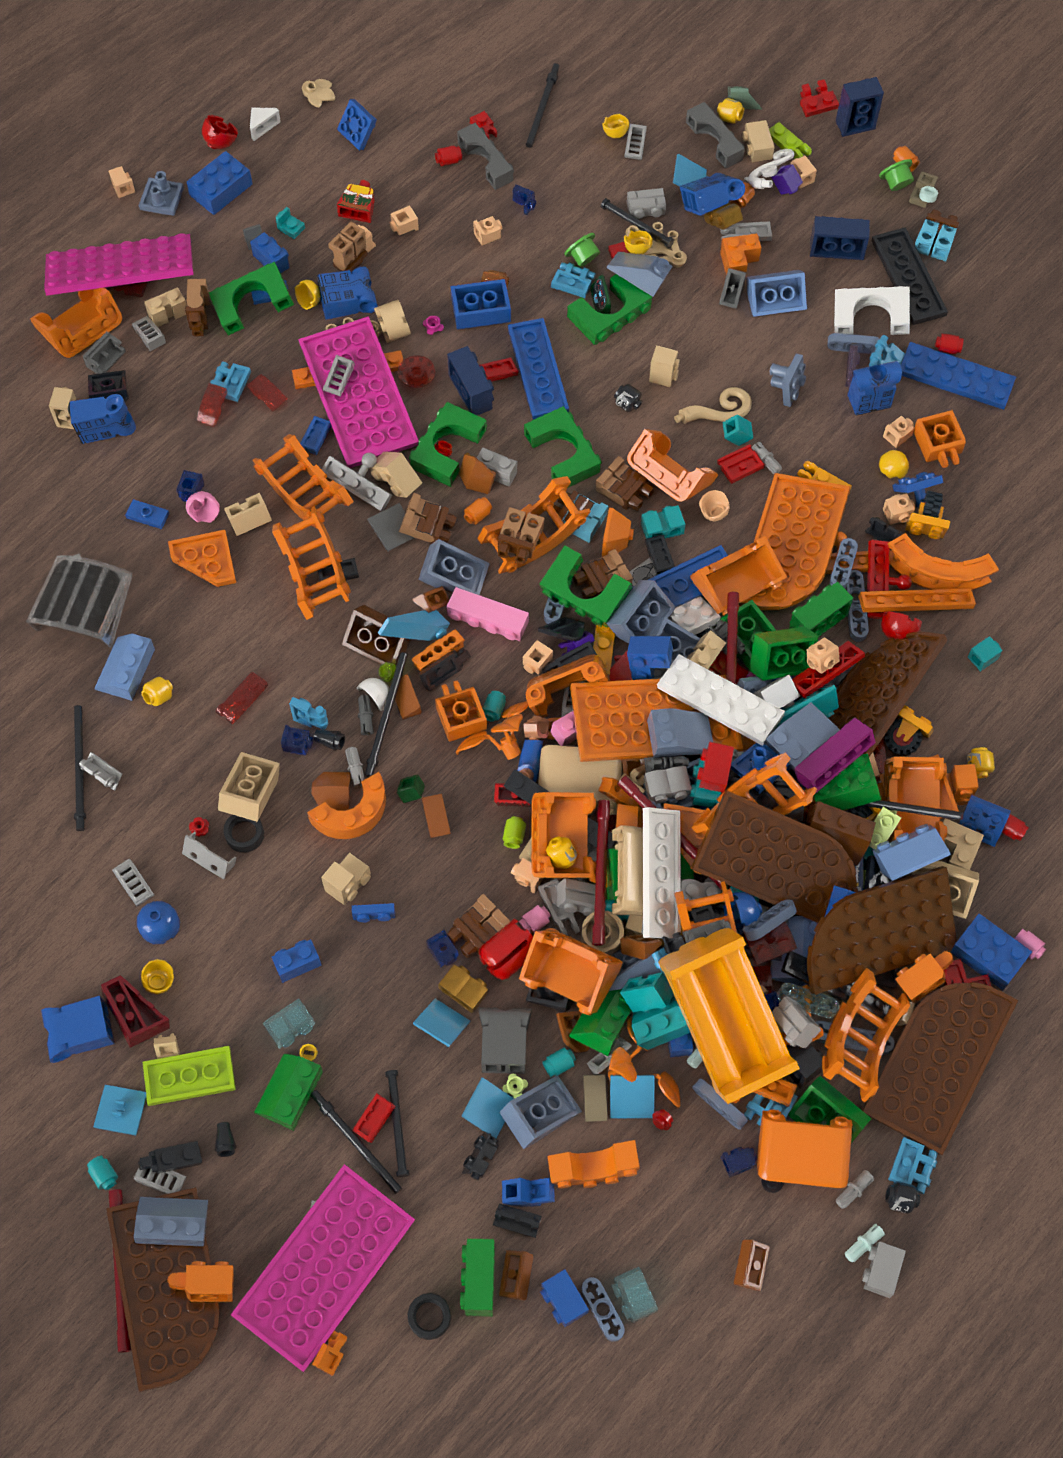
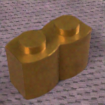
[704,202,743,230]
[438,965,488,1013]

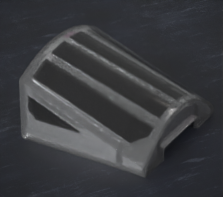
[26,555,133,648]

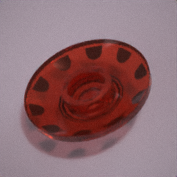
[398,355,435,388]

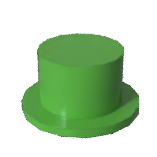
[879,159,914,191]
[564,233,600,267]

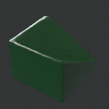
[397,774,425,803]

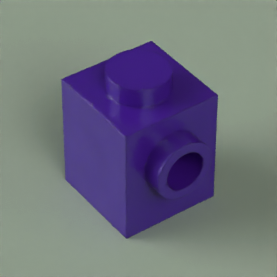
[771,164,803,194]

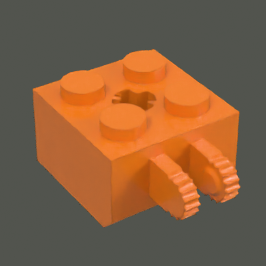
[913,410,966,468]
[435,680,487,742]
[895,951,954,1004]
[167,1261,234,1302]

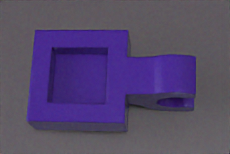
[558,631,595,655]

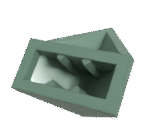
[728,86,762,109]

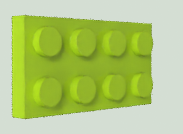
[143,1046,236,1106]

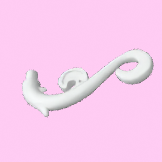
[744,149,794,189]

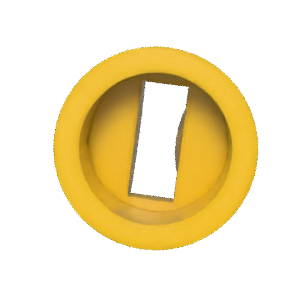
[299,1044,318,1061]

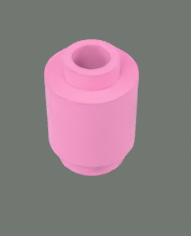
[518,905,551,934]
[1015,929,1046,960]

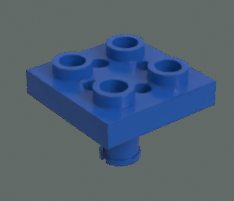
[337,99,377,150]
[892,472,943,507]
[730,742,790,793]
[958,795,1011,847]

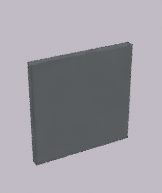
[367,503,415,552]

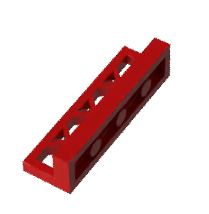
[792,641,865,698]

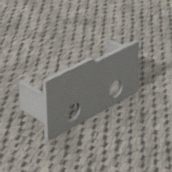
[182,831,236,879]

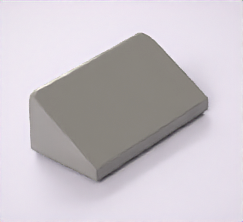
[587,1037,632,1075]

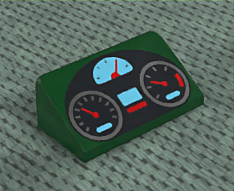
[590,275,611,314]

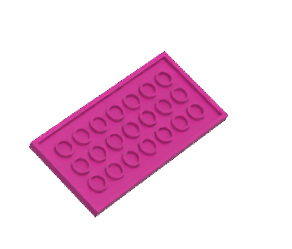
[44,233,194,296]
[298,316,419,468]
[231,1164,415,1372]

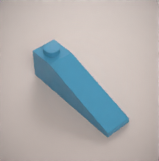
[378,610,450,641]

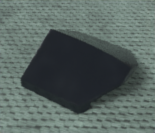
[538,617,585,641]

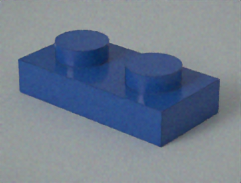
[352,903,395,922]

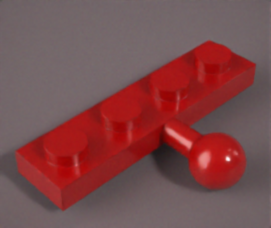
[867,540,912,619]

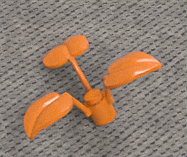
[456,701,529,760]
[608,1017,680,1109]

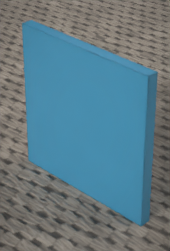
[673,154,707,186]
[413,998,470,1047]
[610,1075,654,1118]
[461,1078,514,1138]
[93,1085,147,1136]

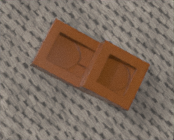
[422,794,451,838]

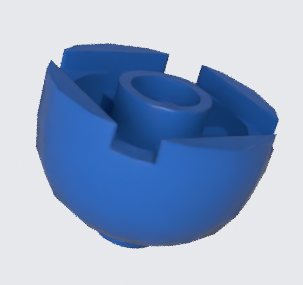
[723,892,762,935]
[137,901,180,944]

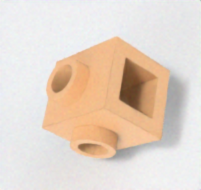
[883,493,915,525]
[807,637,839,674]

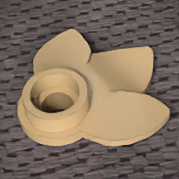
[302,79,335,108]

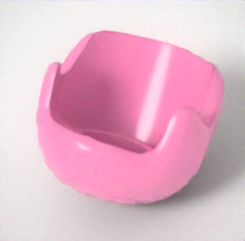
[186,491,220,523]

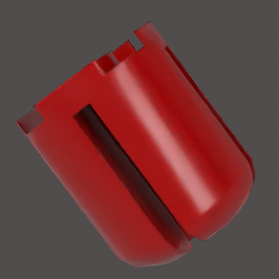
[479,919,533,980]

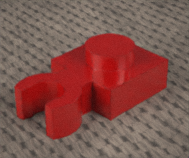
[470,111,497,139]

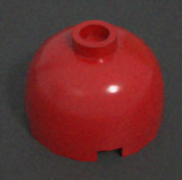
[202,115,238,149]
[881,611,922,640]

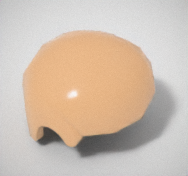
[699,490,730,521]

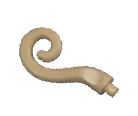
[674,387,752,424]

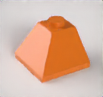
[602,508,634,557]

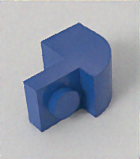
[502,1178,555,1207]

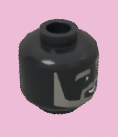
[614,384,643,412]
[885,1181,920,1214]

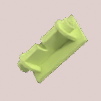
[869,807,901,849]

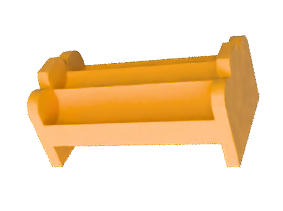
[658,928,800,1104]

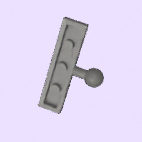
[321,453,392,511]

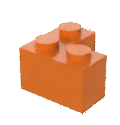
[720,233,761,275]
[946,764,978,805]

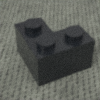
[787,1045,824,1089]

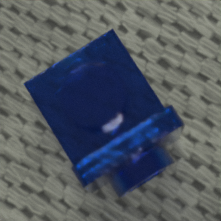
[513,184,536,215]

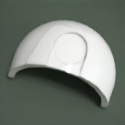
[357,678,389,711]

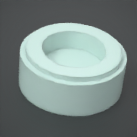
[919,186,938,203]

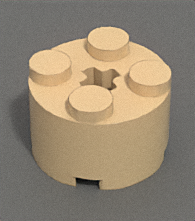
[374,300,411,343]
[581,911,624,955]

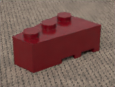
[101,975,170,1048]

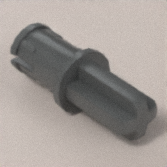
[358,695,374,736]

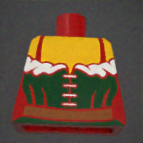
[337,180,374,223]

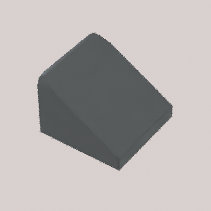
[243,224,262,250]

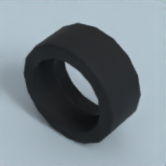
[223,814,264,853]
[407,1293,451,1340]

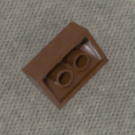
[342,605,411,670]
[804,801,876,866]

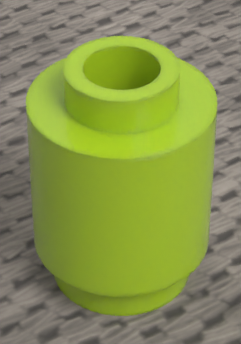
[503,816,526,849]

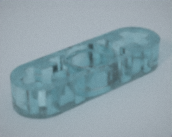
[777,983,840,1019]

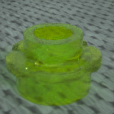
[378,662,396,682]

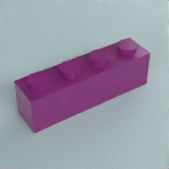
[794,718,876,793]

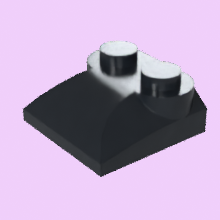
[88,370,129,402]
[526,987,574,1012]

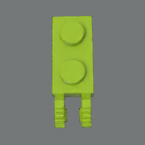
[769,122,812,159]

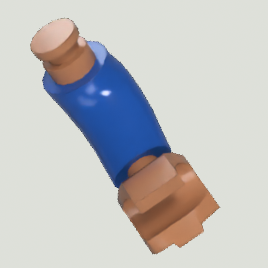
[517,716,550,782]

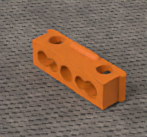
[412,629,465,671]
[598,777,643,813]

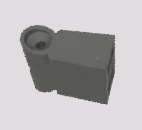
[478,1007,532,1074]

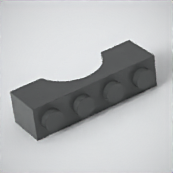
[686,102,745,169]
[457,123,514,190]

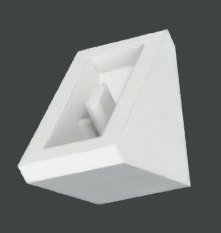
[250,108,281,141]

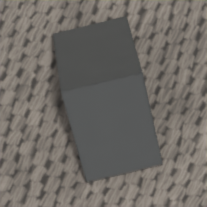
[719,268,746,309]

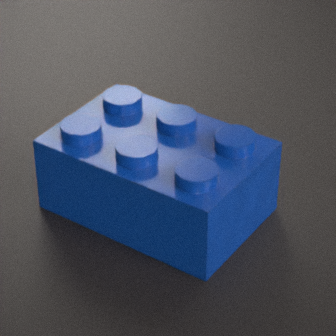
[187,151,252,215]
[451,279,511,329]
[950,914,1032,991]

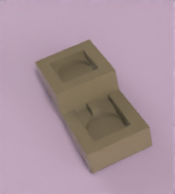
[909,171,938,208]
[583,1074,607,1122]

